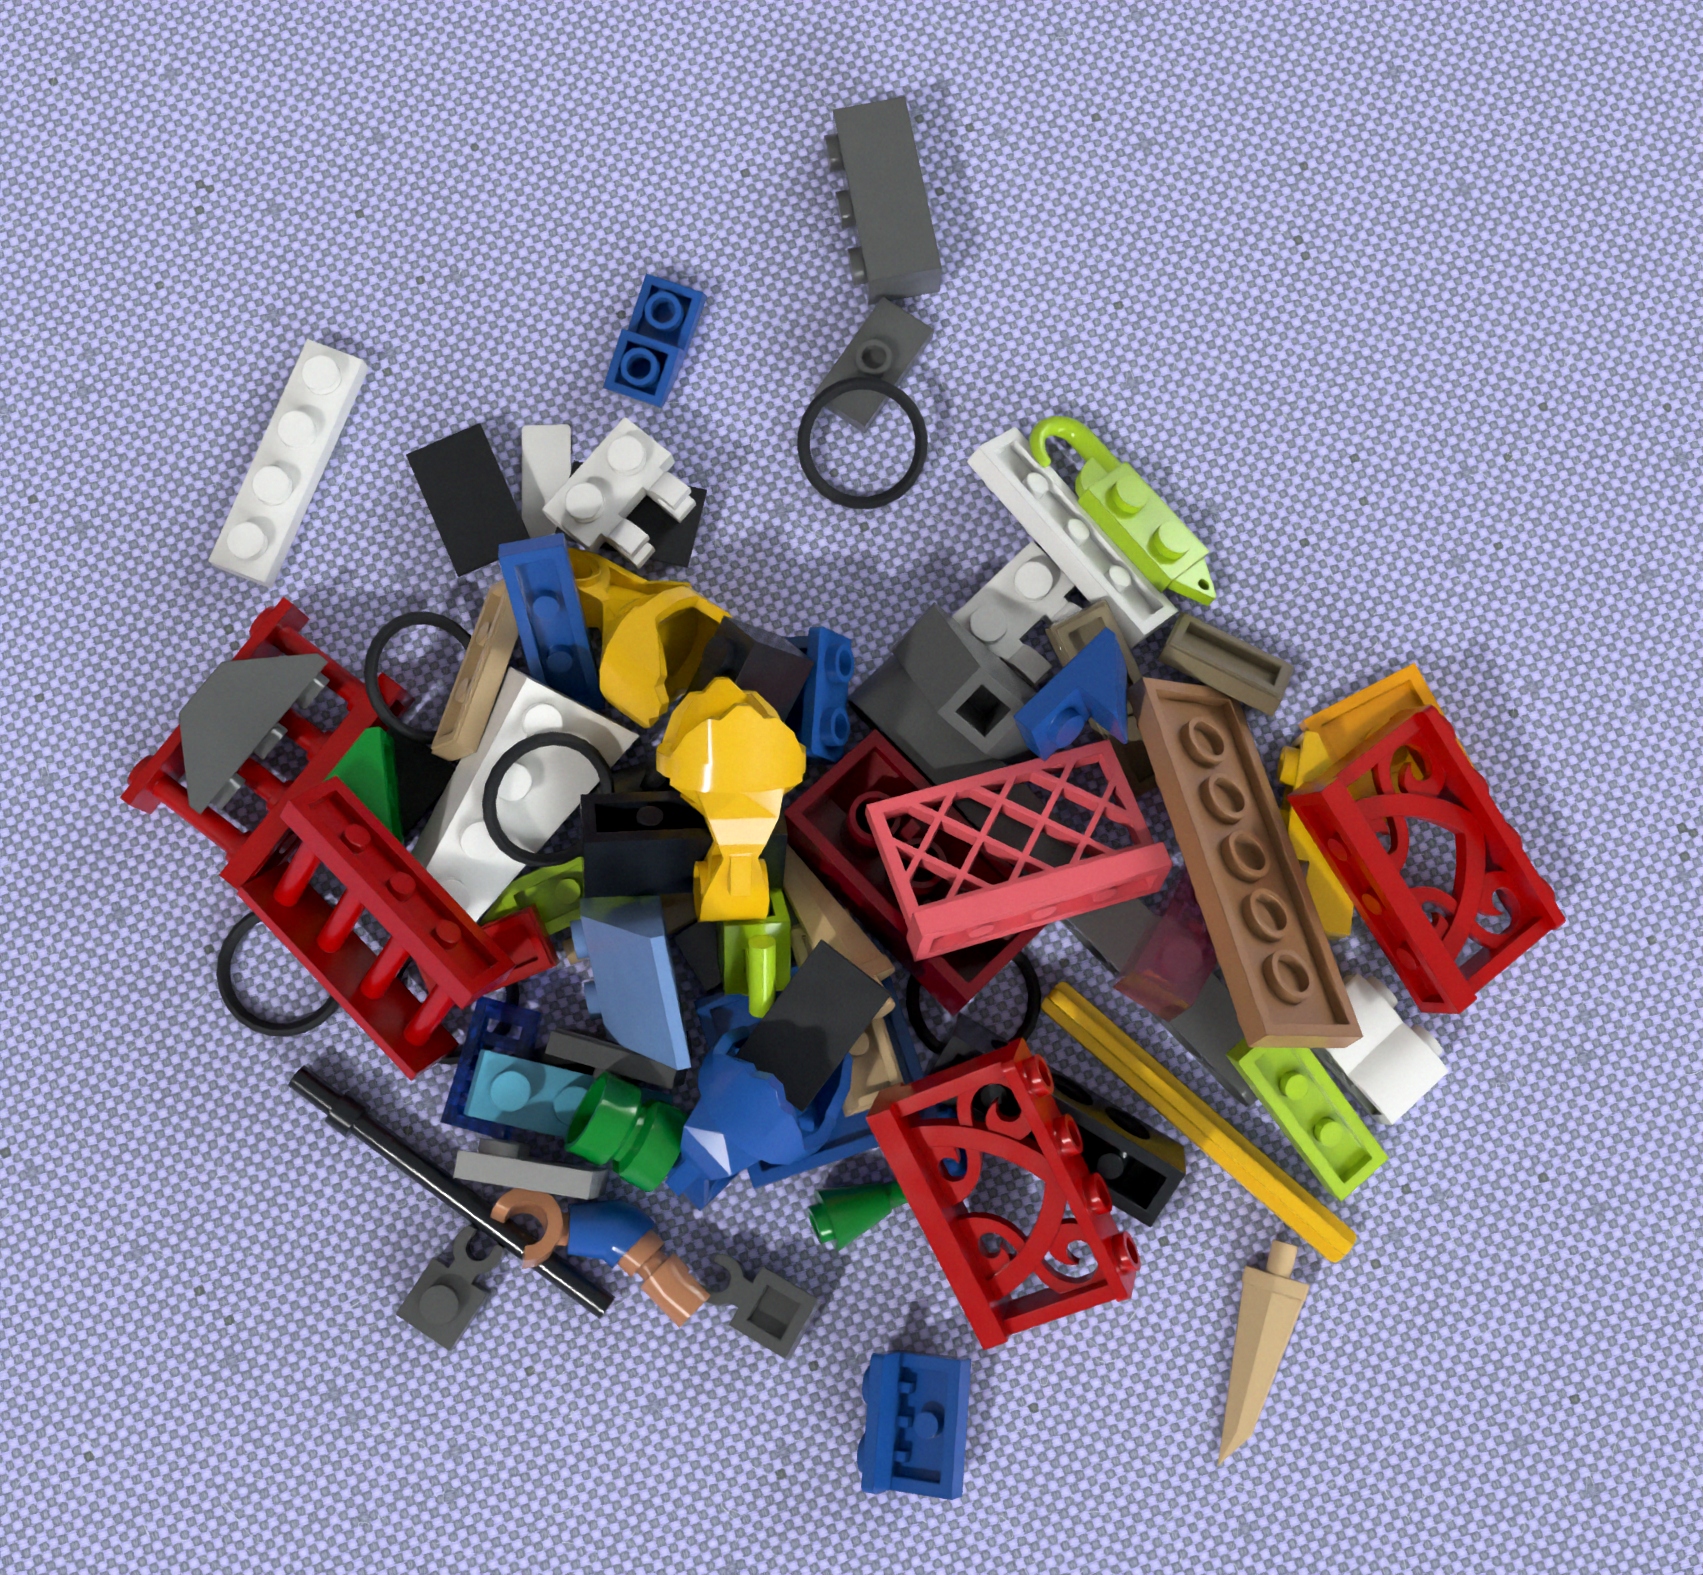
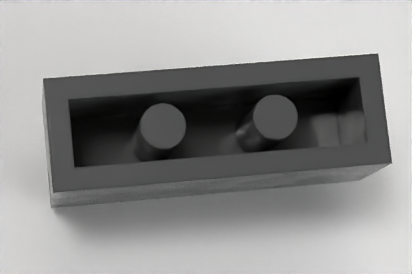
[824,96,942,305]

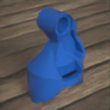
[665,1021,853,1211]

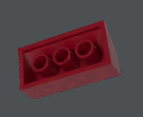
[784,729,1049,1017]

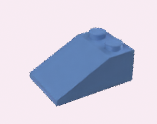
[570,894,691,1070]

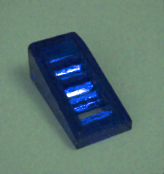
[440,996,543,1140]

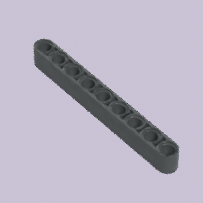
[847,655,1258,1108]

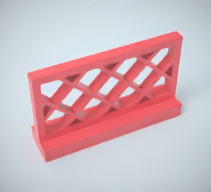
[865,739,1173,962]

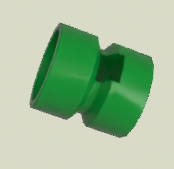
[564,1071,689,1192]

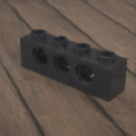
[923,1012,1186,1228]

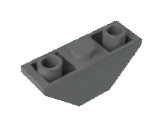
[891,602,1040,765]
[179,653,330,814]

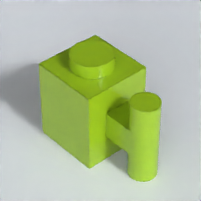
[716,888,791,1018]

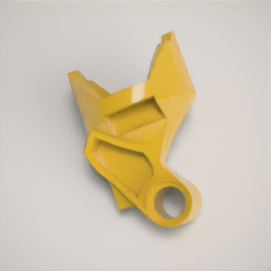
[568,548,733,728]
[656,677,806,922]

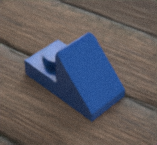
[1013,627,1128,762]

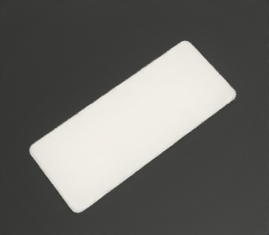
[522,424,571,538]

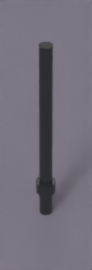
[288,1065,616,1319]

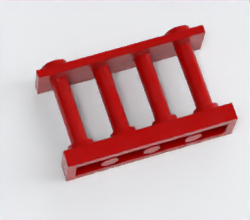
[119,597,416,891]
[237,775,516,1081]

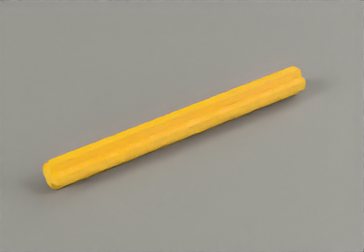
[1040,981,1357,1263]

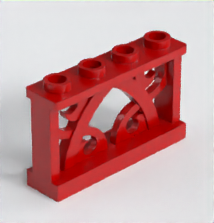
[1286,705,1566,1014]
[865,1038,1141,1350]

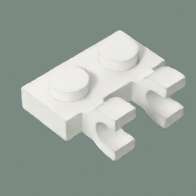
[542,417,696,569]
[952,541,1082,689]

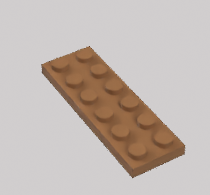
[1127,677,1363,1048]

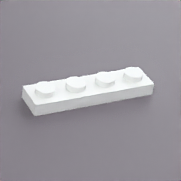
[208,339,369,589]
[967,427,1178,649]

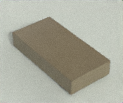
[1157,612,1294,717]

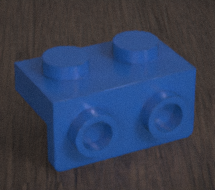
[784,626,854,765]
[857,1349,971,1500]

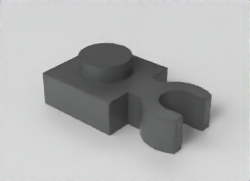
[396,1224,507,1351]
[700,1254,823,1360]

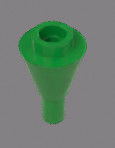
[807,1179,908,1252]

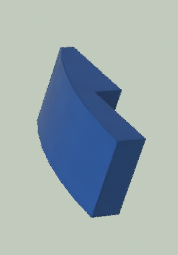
[603,273,707,408]

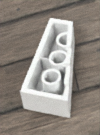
[411,667,639,922]

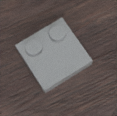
[453,1138,610,1200]

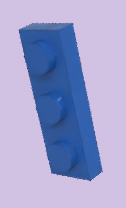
[498,533,605,711]

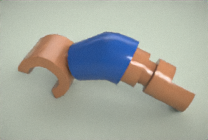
[490,1188,711,1328]

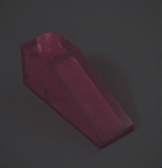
[1112,861,1217,1022]

